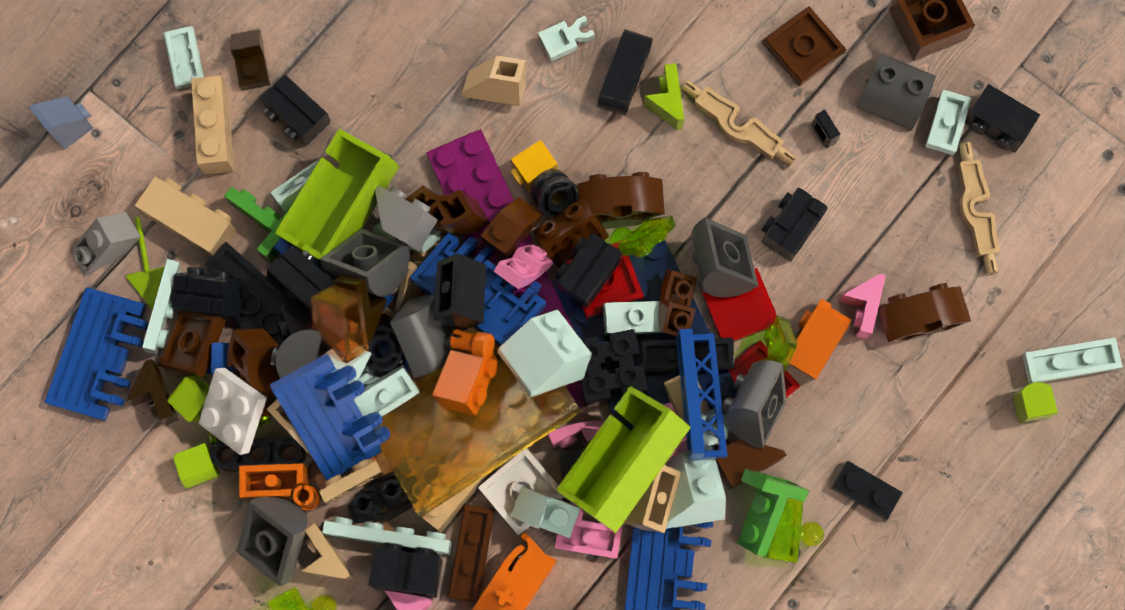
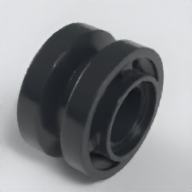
[530,169,579,218]
[360,327,406,373]

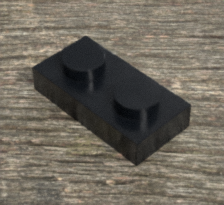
[831,461,903,520]

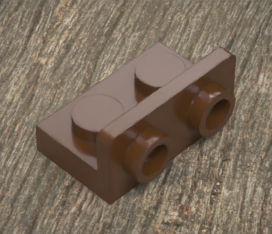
[534,198,610,269]

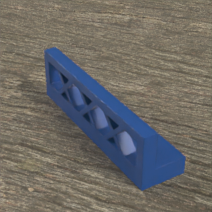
[676,329,727,460]

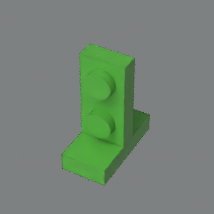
[224,186,290,264]
[737,469,809,557]

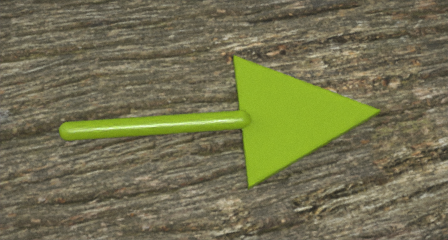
[125,216,165,310]

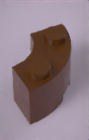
[577,172,665,223]
[405,185,490,236]
[878,283,971,342]
[227,329,280,417]

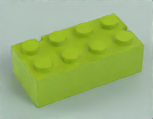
[275,128,400,261]
[556,386,691,533]

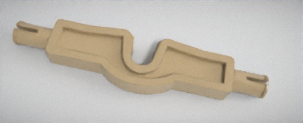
[681,80,797,167]
[957,142,1000,275]

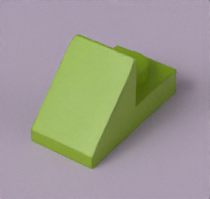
[643,63,684,130]

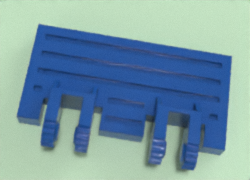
[410,232,546,346]
[44,287,149,421]
[270,353,391,480]
[624,521,713,610]

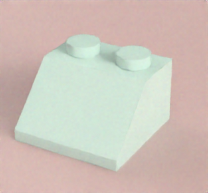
[498,310,592,397]
[665,446,726,529]

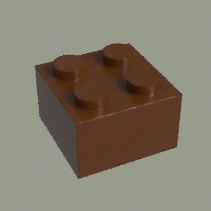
[889,0,975,60]

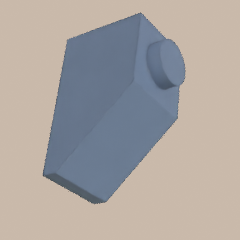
[29,96,93,149]

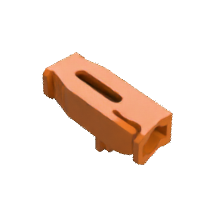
[473,533,557,610]

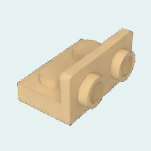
[315,456,384,504]

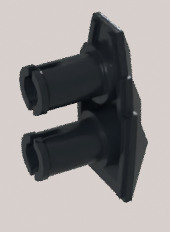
[348,465,425,523]

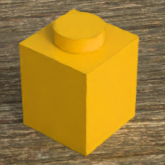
[509,140,558,191]

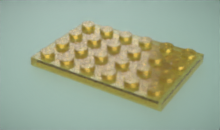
[374,343,582,517]

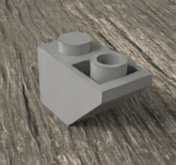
[375,185,438,251]
[71,212,140,276]

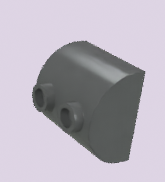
[857,53,936,131]
[691,217,758,297]
[320,228,410,297]
[390,294,458,378]
[271,330,332,378]
[722,360,787,449]
[236,497,308,587]

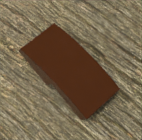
[659,269,697,336]

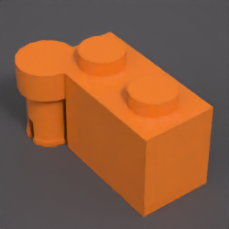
[782,298,852,380]
[432,329,498,416]
[239,463,321,512]

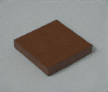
[763,6,847,87]
[157,310,226,378]

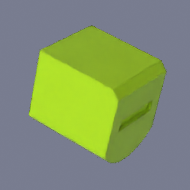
[167,375,209,423]
[1013,382,1058,423]
[173,443,220,489]

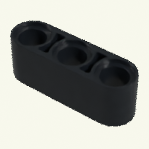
[597,29,653,116]
[210,438,306,472]

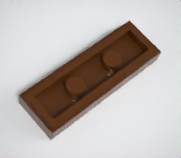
[447,504,496,603]

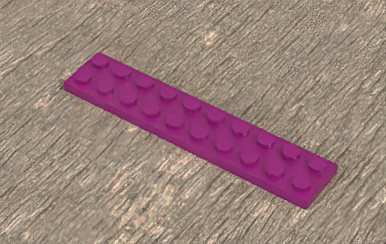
[426,129,586,424]

